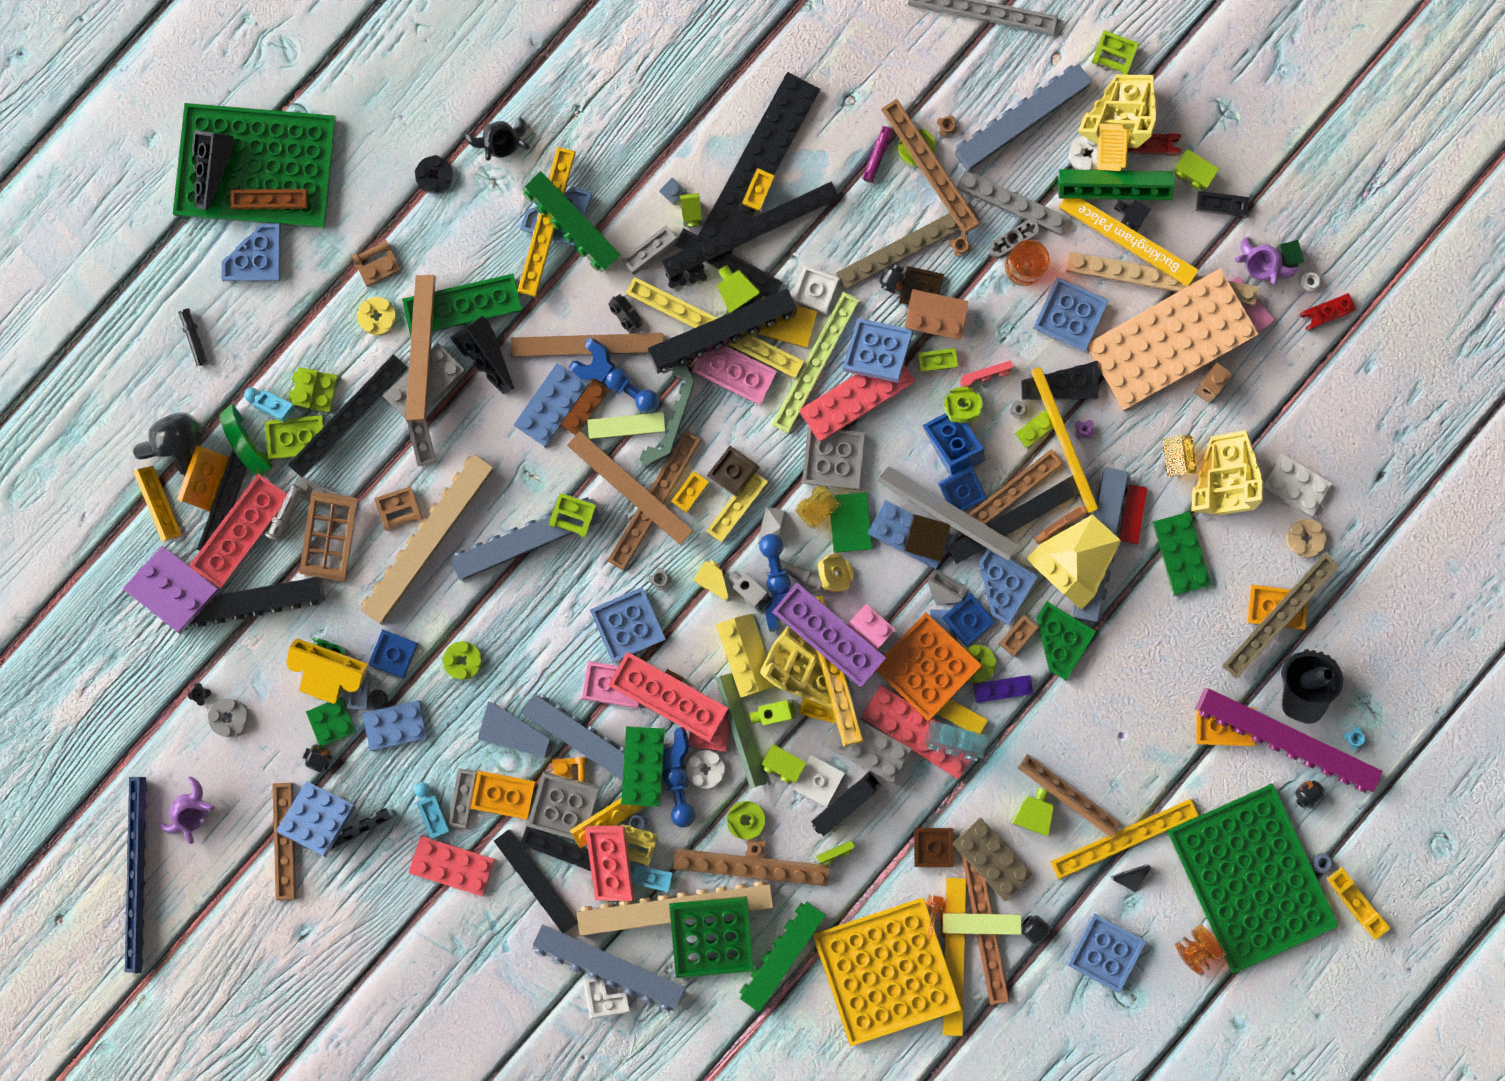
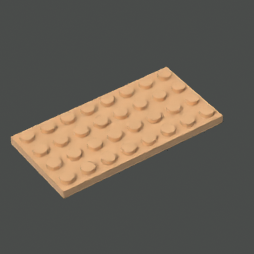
[1087,268,1259,411]

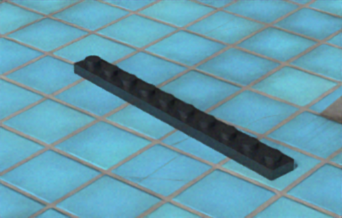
[661,181,839,279]

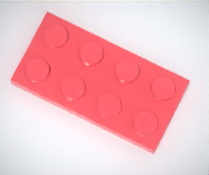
[586,826,634,901]
[409,836,495,896]

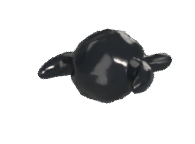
[465,117,530,161]

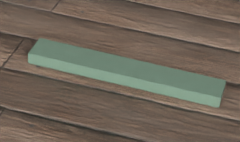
[715,673,767,789]

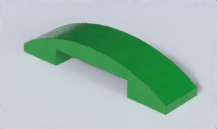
[220,404,273,476]

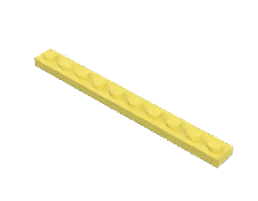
[626,277,804,379]

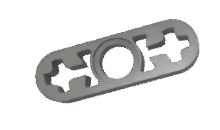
[989,220,1039,258]

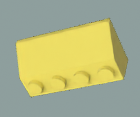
[716,613,776,698]

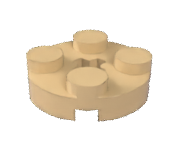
[1286,519,1326,558]

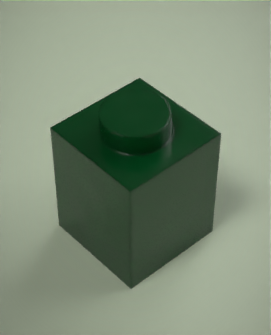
[1276,240,1304,268]

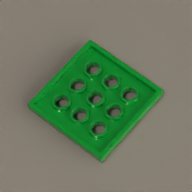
[669,896,753,978]

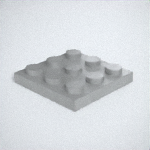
[802,426,865,490]
[527,771,599,840]

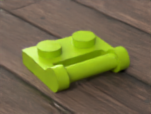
[1091,30,1139,75]
[549,493,597,538]

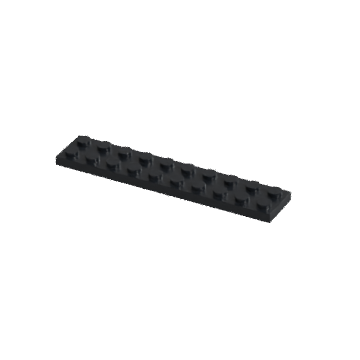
[698,72,820,254]

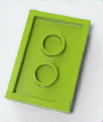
[265,415,327,460]

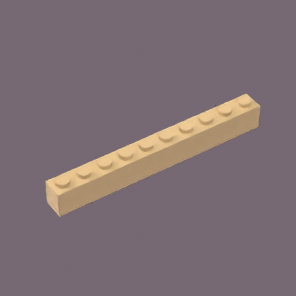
[361,454,495,625]
[577,881,773,936]

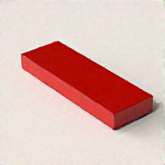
[1119,484,1147,544]

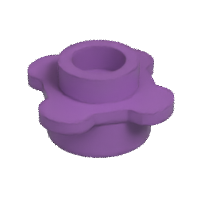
[1075,420,1095,439]

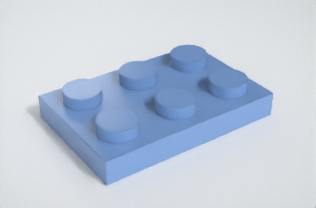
[362,700,428,751]

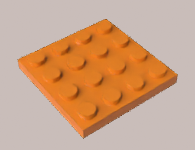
[876,612,982,721]

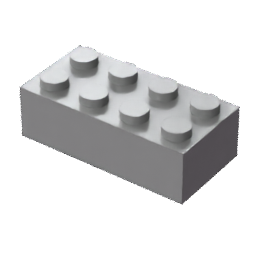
[383,343,467,418]
[824,719,911,783]

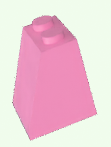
[847,604,895,649]

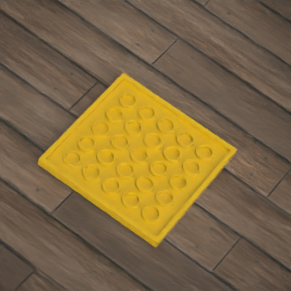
[813,897,961,1047]

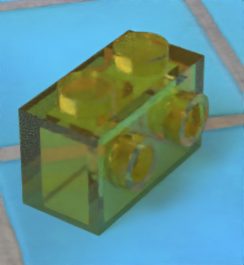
[1162,435,1197,477]
[795,485,842,529]

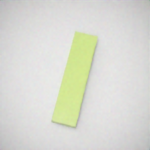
[587,412,665,439]
[943,913,1021,935]

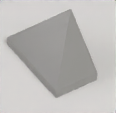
[758,507,785,544]
[927,569,967,605]

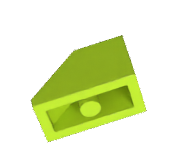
[680,193,703,228]

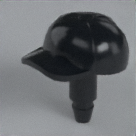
[133,412,206,477]
[1281,649,1344,724]

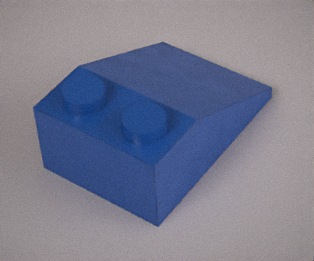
[922,413,986,476]

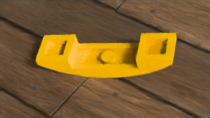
[1327,867,1390,940]

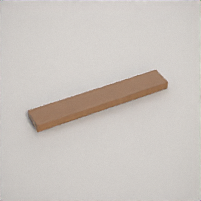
[968,449,1063,525]
[1018,754,1121,838]
[273,783,296,900]

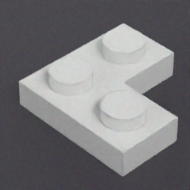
[583,978,629,1019]

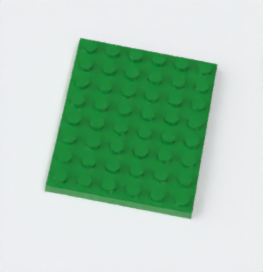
[173,103,336,228]
[1167,783,1338,974]

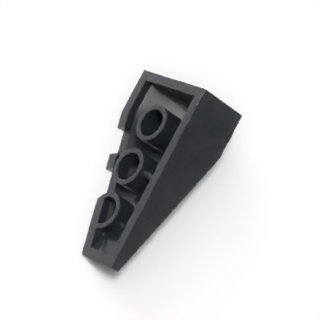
[192,130,234,210]
[450,316,514,394]

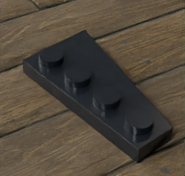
[1021,360,1099,400]
[330,808,396,850]

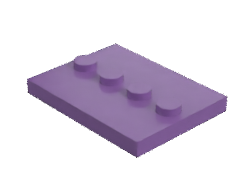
[123,546,219,634]

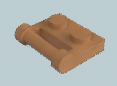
[352,240,401,287]
[374,486,422,531]

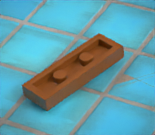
[560,379,610,436]

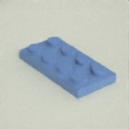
[514,363,589,447]
[867,500,953,569]

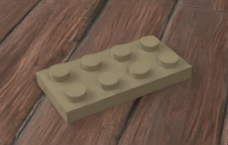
[952,817,1033,901]

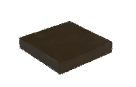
[899,266,944,306]
[707,446,760,497]
[903,514,951,562]

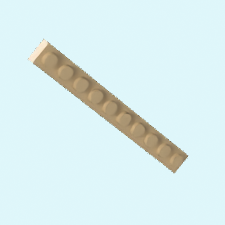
[1066,252,1258,307]

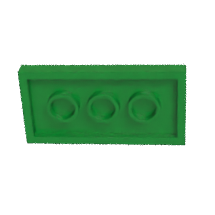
[1152,511,1211,596]
[621,726,665,807]

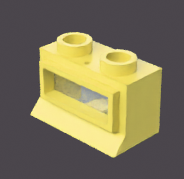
[621,824,658,866]

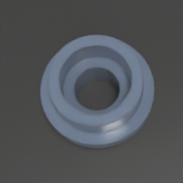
[1312,853,1332,873]

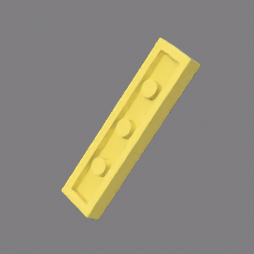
[706,473,768,543]

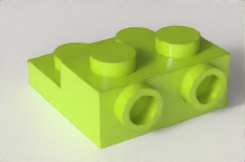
[289,367,338,413]

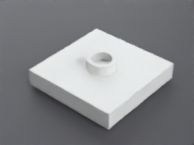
[792,265,840,314]
[793,755,845,807]

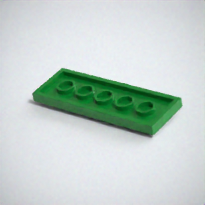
[402,274,522,336]

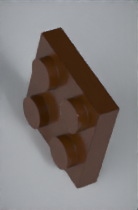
[914,828,953,867]

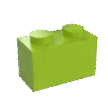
[1173,149,1219,191]
[762,744,807,784]

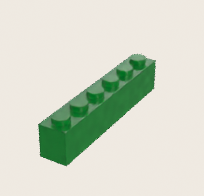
[1057,169,1175,200]
[522,171,621,272]
[739,901,826,1012]

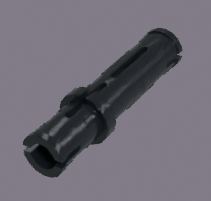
[178,308,208,366]

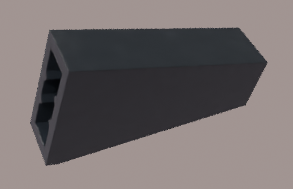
[811,771,882,837]

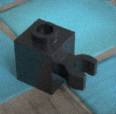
[1113,200,1151,232]

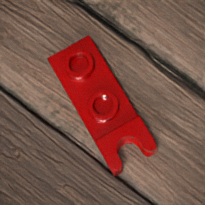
[1128,133,1181,156]
[1300,293,1356,331]

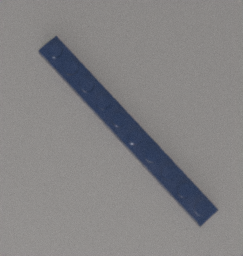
[124,777,147,973]

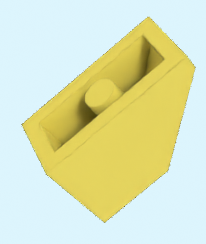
[693,560,728,601]

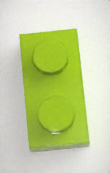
[917,348,958,373]
[1015,410,1053,449]
[816,840,855,865]

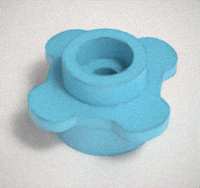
[1344,727,1367,750]

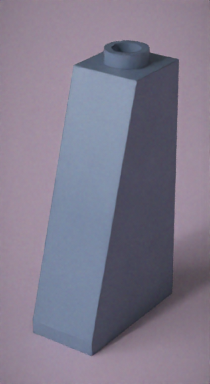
[477,701,553,758]

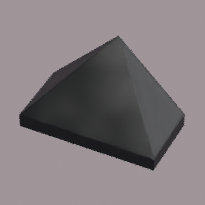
[1110,864,1151,892]

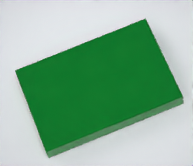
[828,492,872,553]

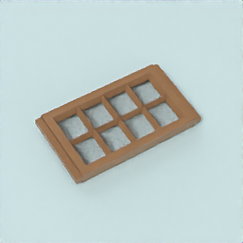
[300,491,358,581]

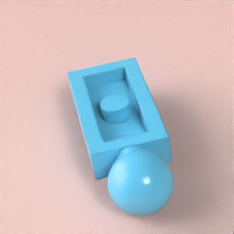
[244,388,295,423]
[415,782,450,839]
[631,864,673,892]

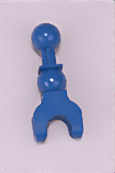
[569,337,659,414]
[759,534,791,632]
[663,727,696,828]

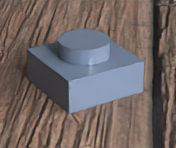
[659,178,686,205]

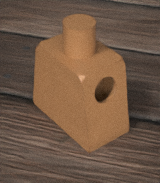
[1193,363,1232,404]

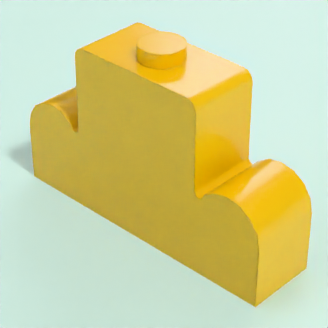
[286,638,369,704]

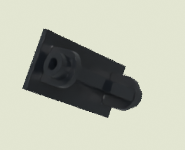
[608,294,643,334]

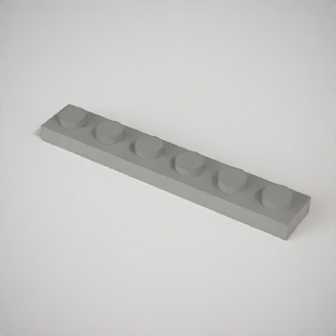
[957,171,1068,235]

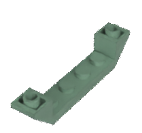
[640,365,694,467]

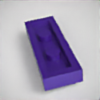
[973,675,1034,703]

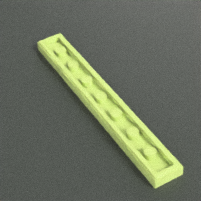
[772,292,860,434]

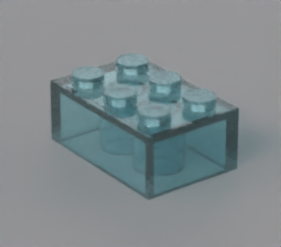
[923,721,988,761]

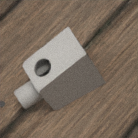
[728,571,771,613]

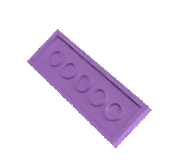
[772,582,886,687]

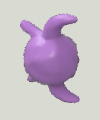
[1235,236,1299,285]
[160,777,215,844]

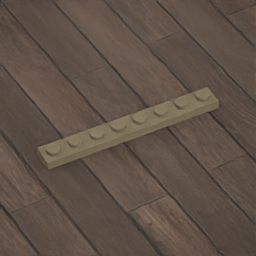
[836,202,979,290]
[1221,553,1340,679]

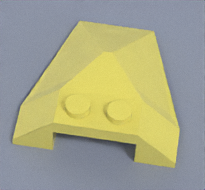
[1078,75,1156,148]
[1191,431,1263,515]
[1027,515,1121,610]
[760,625,832,708]

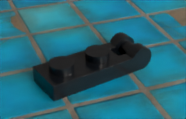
[1195,191,1250,218]

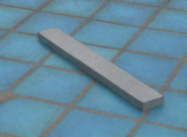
[907,0,1058,36]
[878,466,1019,561]

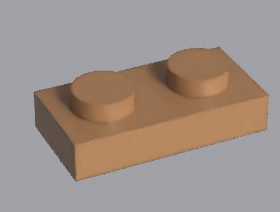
[999,615,1038,656]

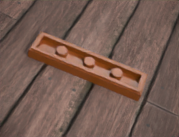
[231,189,308,210]

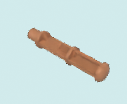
[1034,505,1087,544]

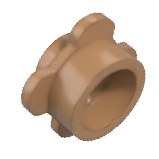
[937,115,958,136]
[949,235,972,257]
[745,839,766,858]

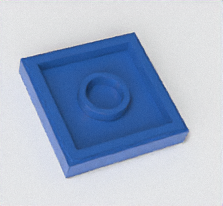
[937,465,988,512]
[941,593,995,647]
[368,629,419,679]

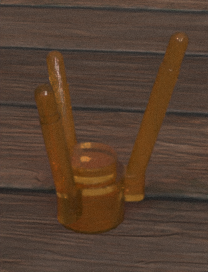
[924,895,946,940]

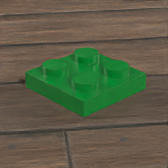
[306,697,357,746]

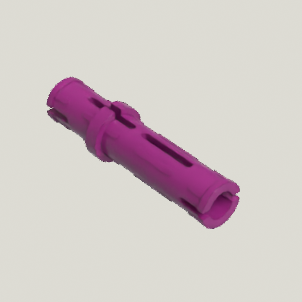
[862,126,893,183]

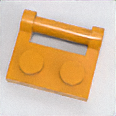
[552,757,587,783]

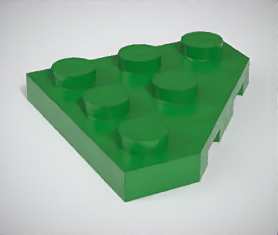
[1036,601,1096,681]

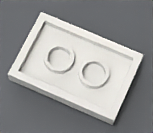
[1263,454,1332,516]

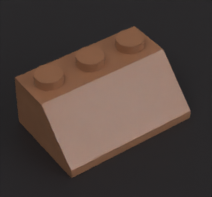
[904,289,968,340]

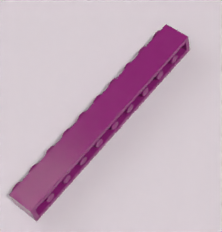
[1195,688,1383,794]

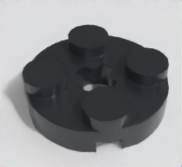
[415,155,453,194]

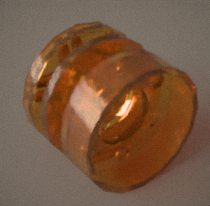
[1004,240,1050,286]
[1174,924,1227,977]

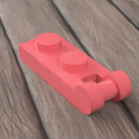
[960,360,1013,387]

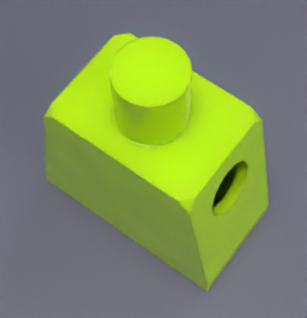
[717,265,762,313]
[750,699,797,725]
[1011,787,1054,836]

